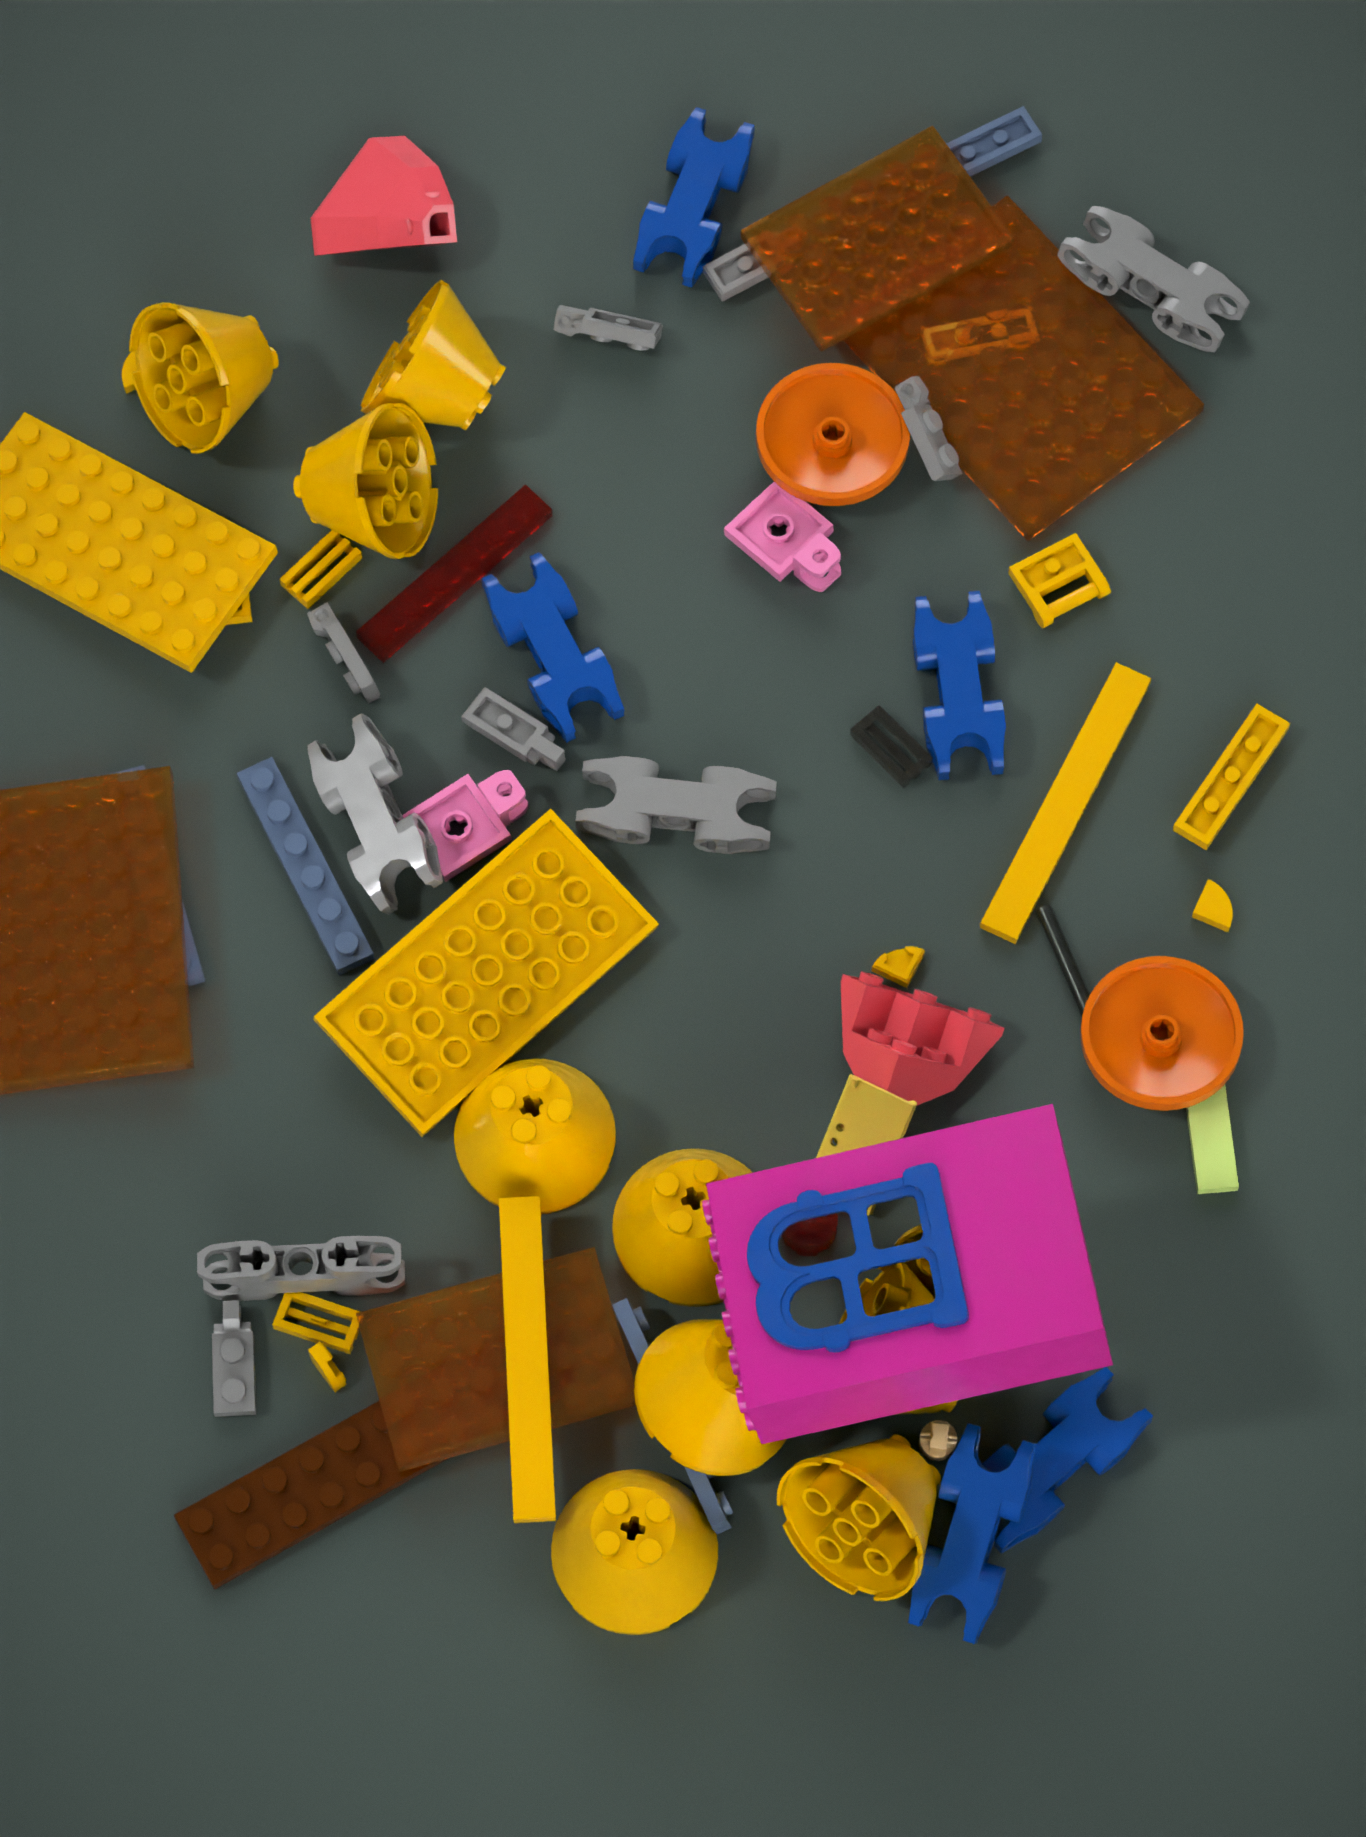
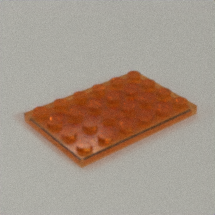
[741,125,1015,352]
[356,1247,636,1472]

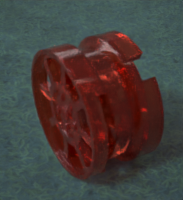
[781,1213,838,1256]

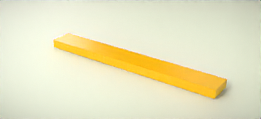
[980,662,1152,944]
[499,1196,556,1523]

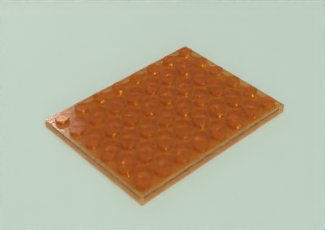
[832,195,1204,541]
[0,766,194,1095]

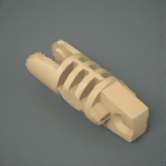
[918,1420,958,1461]

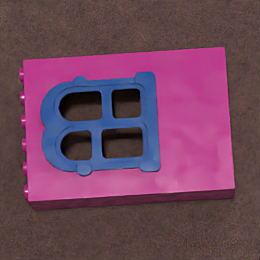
[702,1104,1113,1444]

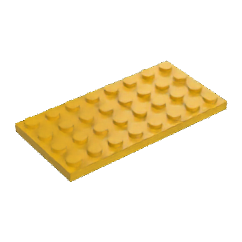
[0,412,278,673]
[313,809,659,1137]

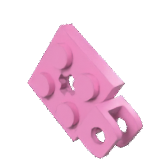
[724,482,841,592]
[402,770,529,882]

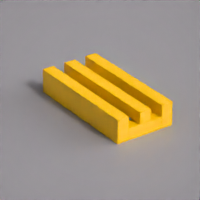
[279,530,362,609]
[272,1292,365,1355]

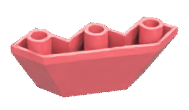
[311,136,457,256]
[841,971,1005,1106]

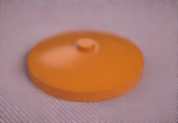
[756,363,910,506]
[1080,956,1244,1111]

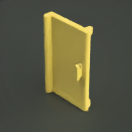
[816,1074,917,1216]

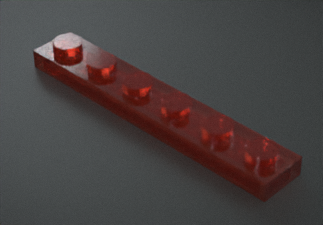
[356,484,553,663]

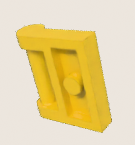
[1008,533,1111,628]

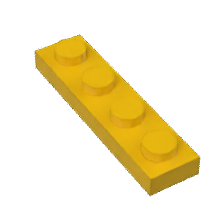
[1173,704,1290,850]

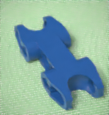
[633,107,755,288]
[482,552,624,743]
[912,591,1006,780]
[955,1367,1153,1554]
[908,1423,1036,1644]

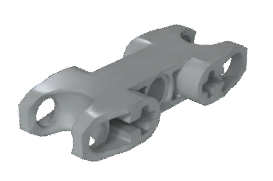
[1057,206,1250,352]
[307,713,443,915]
[575,756,777,854]
[197,1236,406,1301]

